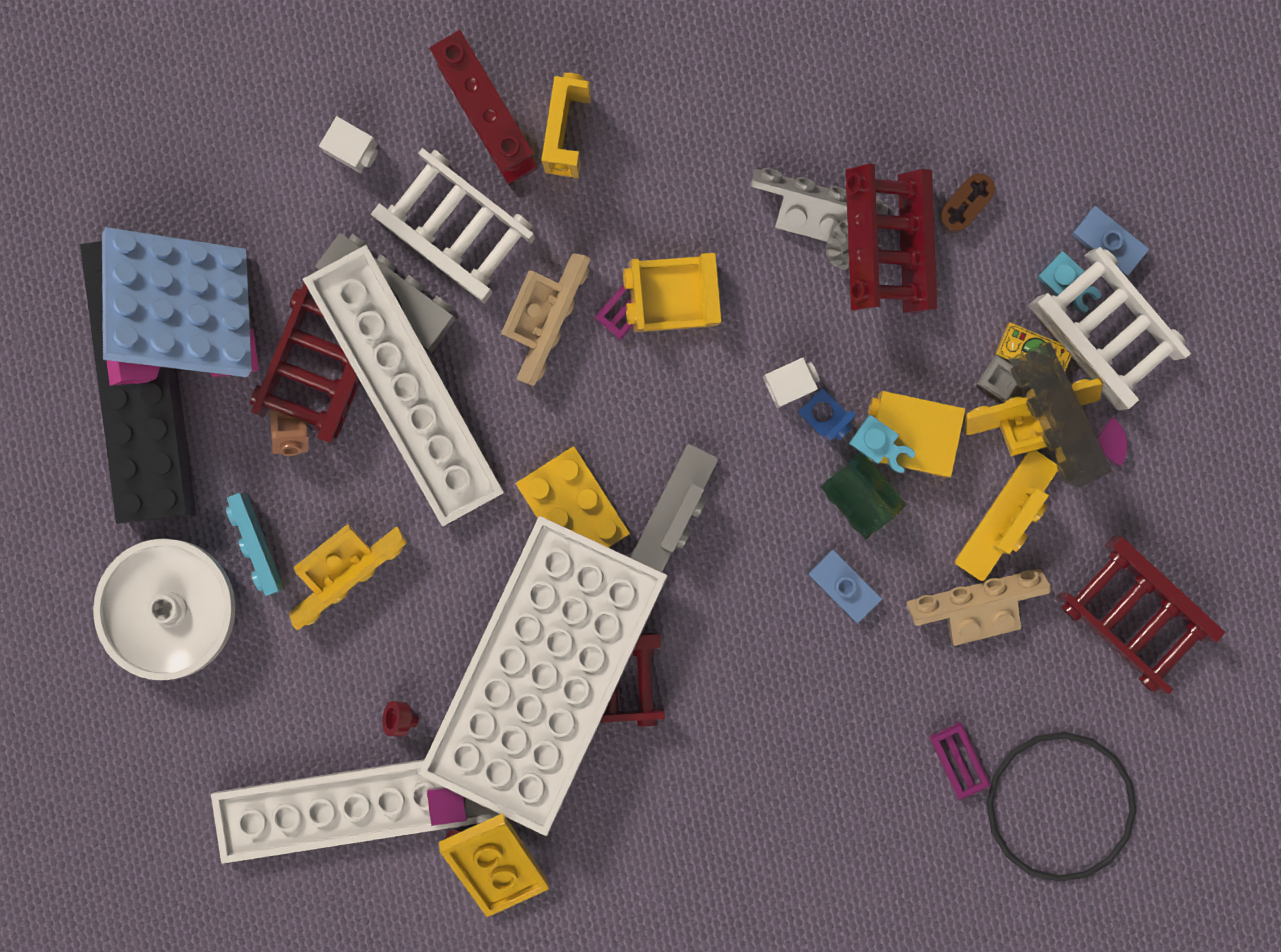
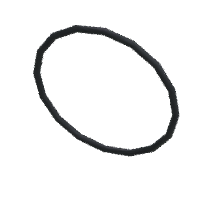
[987,732,1136,882]

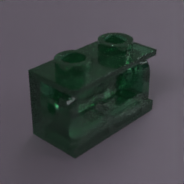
[820,452,907,540]

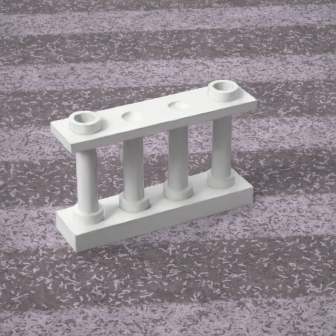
[371,148,535,304]
[1028,247,1191,410]

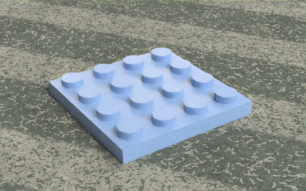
[102,227,252,377]

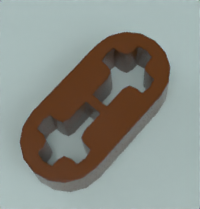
[939,173,995,233]

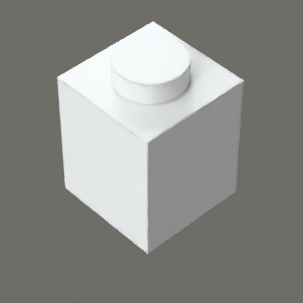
[319,116,378,174]
[763,358,820,408]

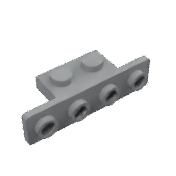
[751,168,888,242]
[630,444,718,573]

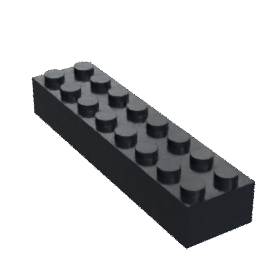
[80,241,196,524]

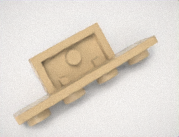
[501,253,590,386]
[907,569,1051,646]

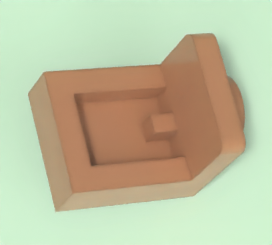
[270,410,308,456]

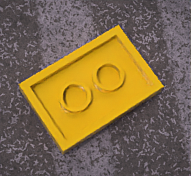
[515,446,630,548]
[439,813,550,917]

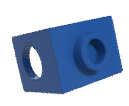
[798,388,856,441]

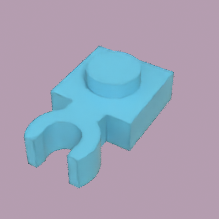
[1036,251,1102,313]
[848,415,916,473]

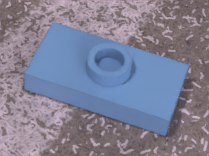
[1071,206,1149,277]
[807,550,882,624]

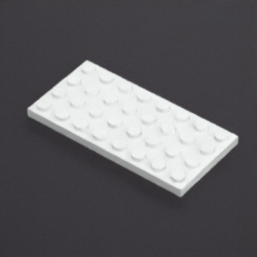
[418,516,668,836]

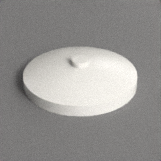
[93,539,235,680]

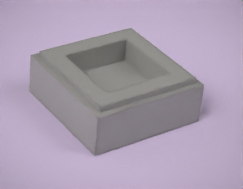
[976,355,1026,403]

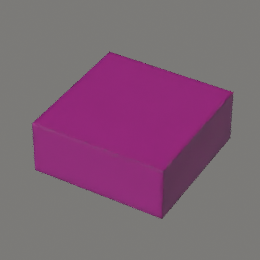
[427,787,468,826]

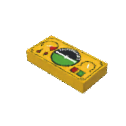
[995,322,1072,382]

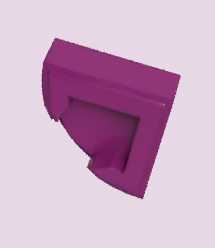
[1090,418,1128,466]

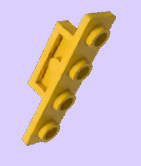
[964,378,1103,456]
[954,450,1059,581]
[289,524,407,630]

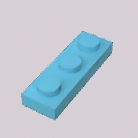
[226,493,285,596]

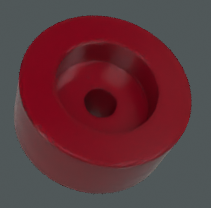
[382,701,419,737]

